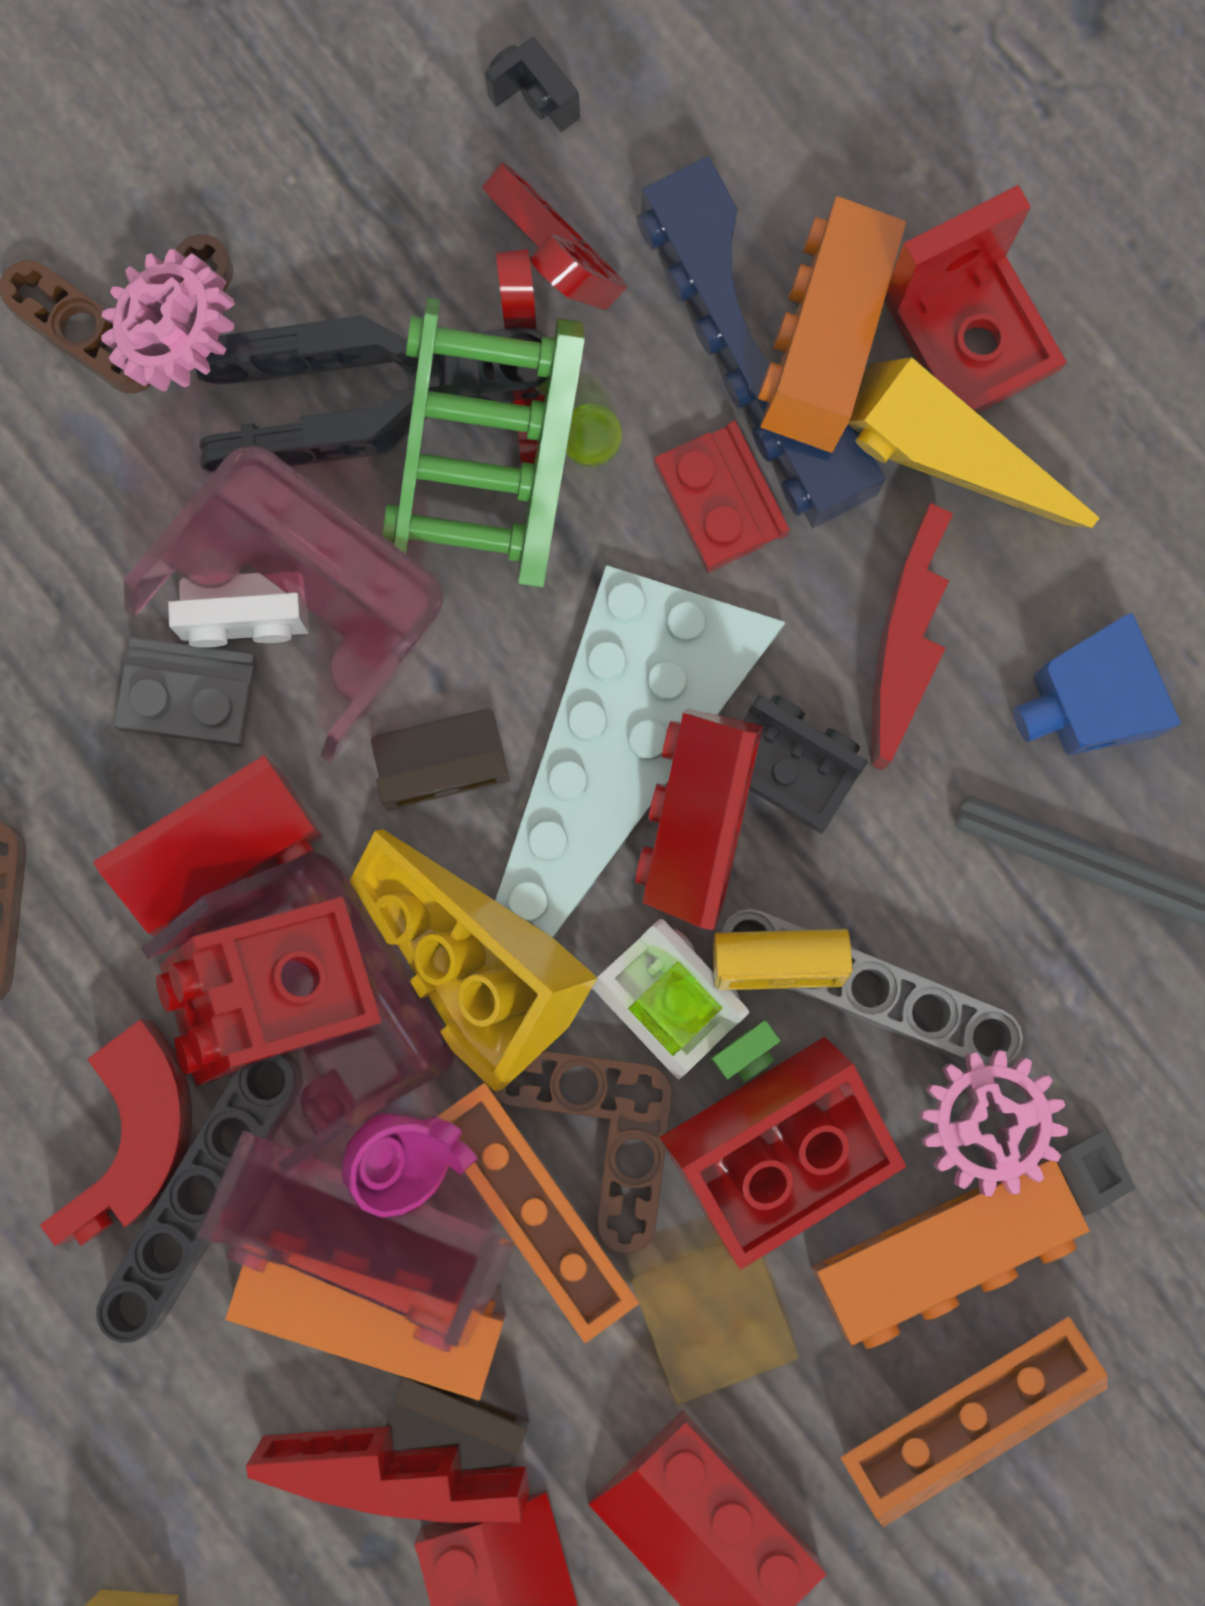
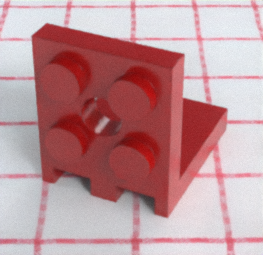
[884,185,1067,414]
[156,896,382,1087]

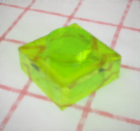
[628,961,723,1056]

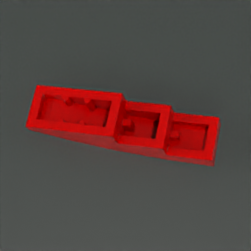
[871,503,953,771]
[246,1426,530,1523]

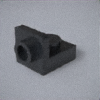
[485,36,580,132]

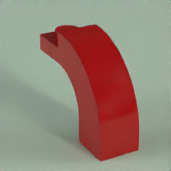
[40,1019,192,1246]

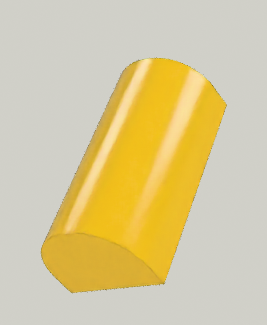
[713,929,852,990]

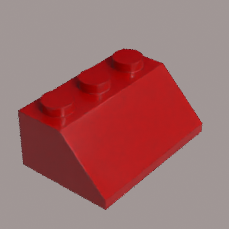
[635,709,763,930]
[93,755,323,940]
[659,1036,907,1270]
[588,1410,827,1606]
[414,1490,579,1606]

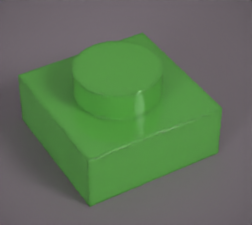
[709,1020,781,1082]

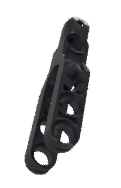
[195,315,547,474]

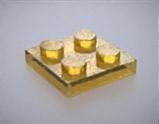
[630,1242,799,1405]

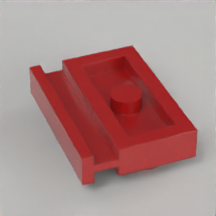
[653,420,790,573]

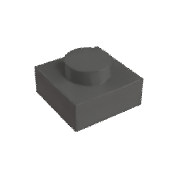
[1056,1129,1136,1216]

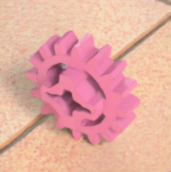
[101,249,235,391]
[919,1050,1068,1197]

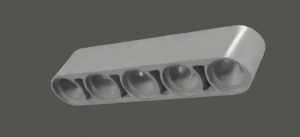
[719,909,1023,1066]

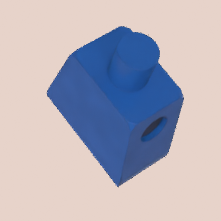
[1013,612,1181,755]

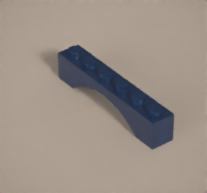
[636,156,886,529]

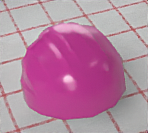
[342,1113,478,1217]

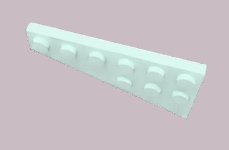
[495,565,786,938]

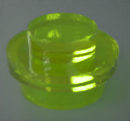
[566,404,622,467]

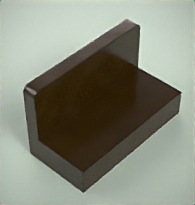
[371,709,510,811]
[385,1377,529,1471]

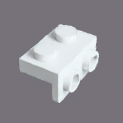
[168,570,309,648]
[592,919,749,1080]

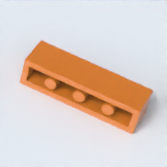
[757,196,907,453]
[437,1082,640,1344]
[810,1158,1090,1349]
[225,1231,506,1401]
[840,1316,1108,1527]

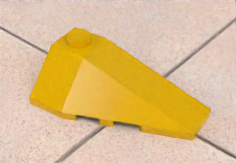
[848,357,1100,528]
[349,829,598,1092]

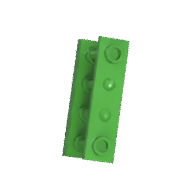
[382,297,585,587]

